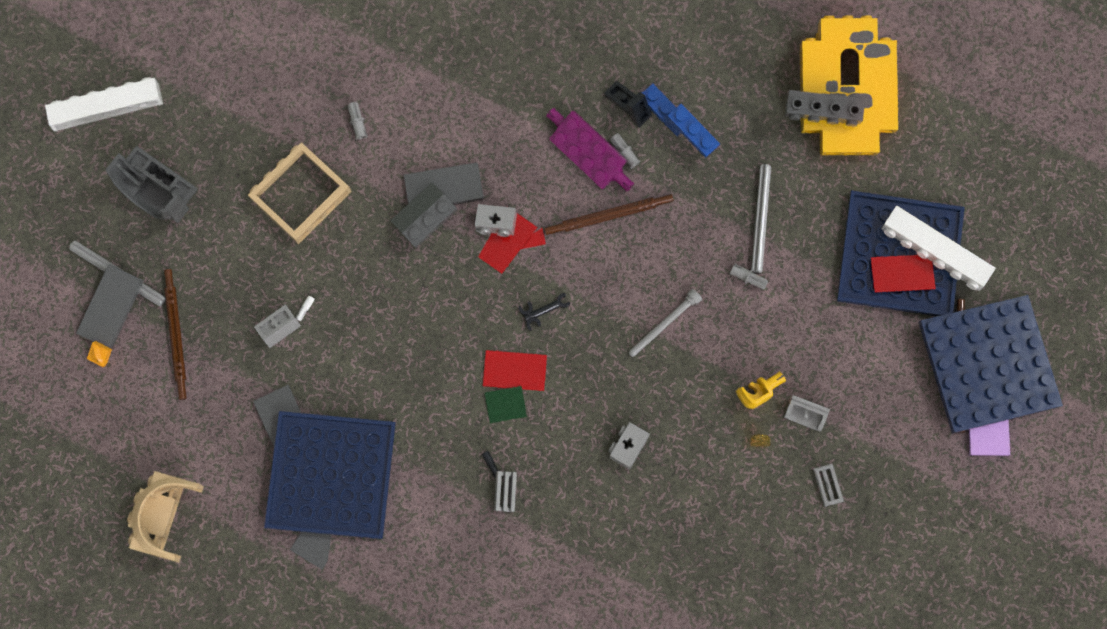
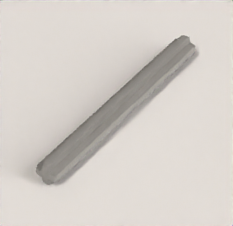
[751,164,771,273]
[69,241,165,306]

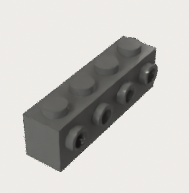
[785,90,865,127]

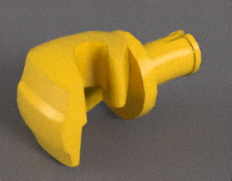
[736,371,786,409]

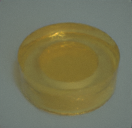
[751,435,770,447]

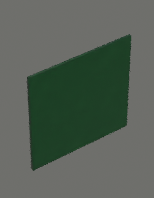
[485,386,527,423]

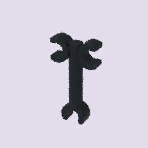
[519,293,570,331]

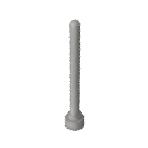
[629,289,702,357]

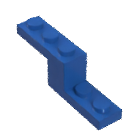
[643,84,720,158]

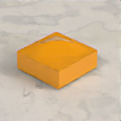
[87,341,112,367]

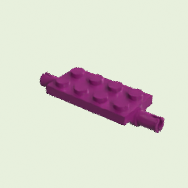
[546,108,634,192]

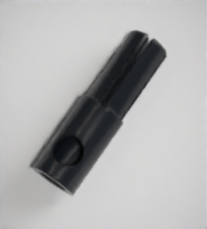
[482,451,498,478]

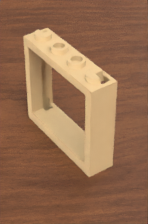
[248,142,351,244]

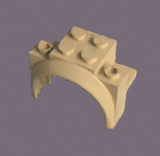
[127,471,204,563]

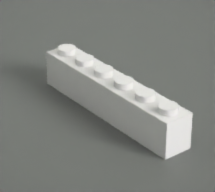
[45,77,163,131]
[881,206,996,291]

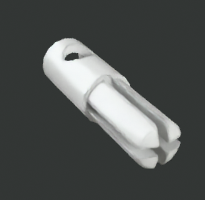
[295,295,315,321]

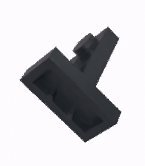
[604,81,652,128]

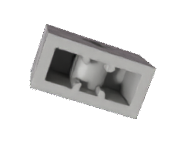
[475,204,517,237]
[608,422,650,470]

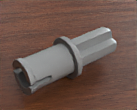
[348,102,368,140]
[610,133,640,169]
[730,263,768,289]

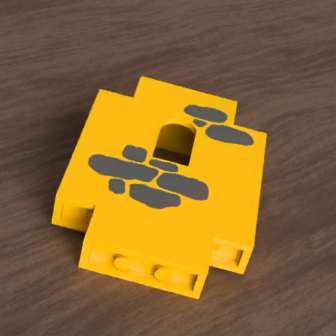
[800,15,898,155]

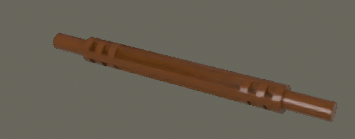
[544,194,673,235]
[164,269,187,400]

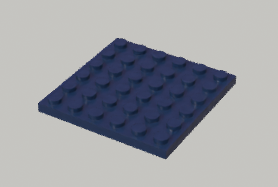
[837,190,965,316]
[918,295,1063,434]
[264,411,396,539]

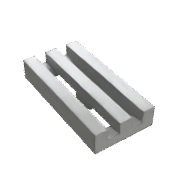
[813,464,844,507]
[494,471,517,512]

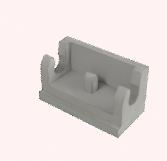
[254,304,301,348]
[784,395,830,432]

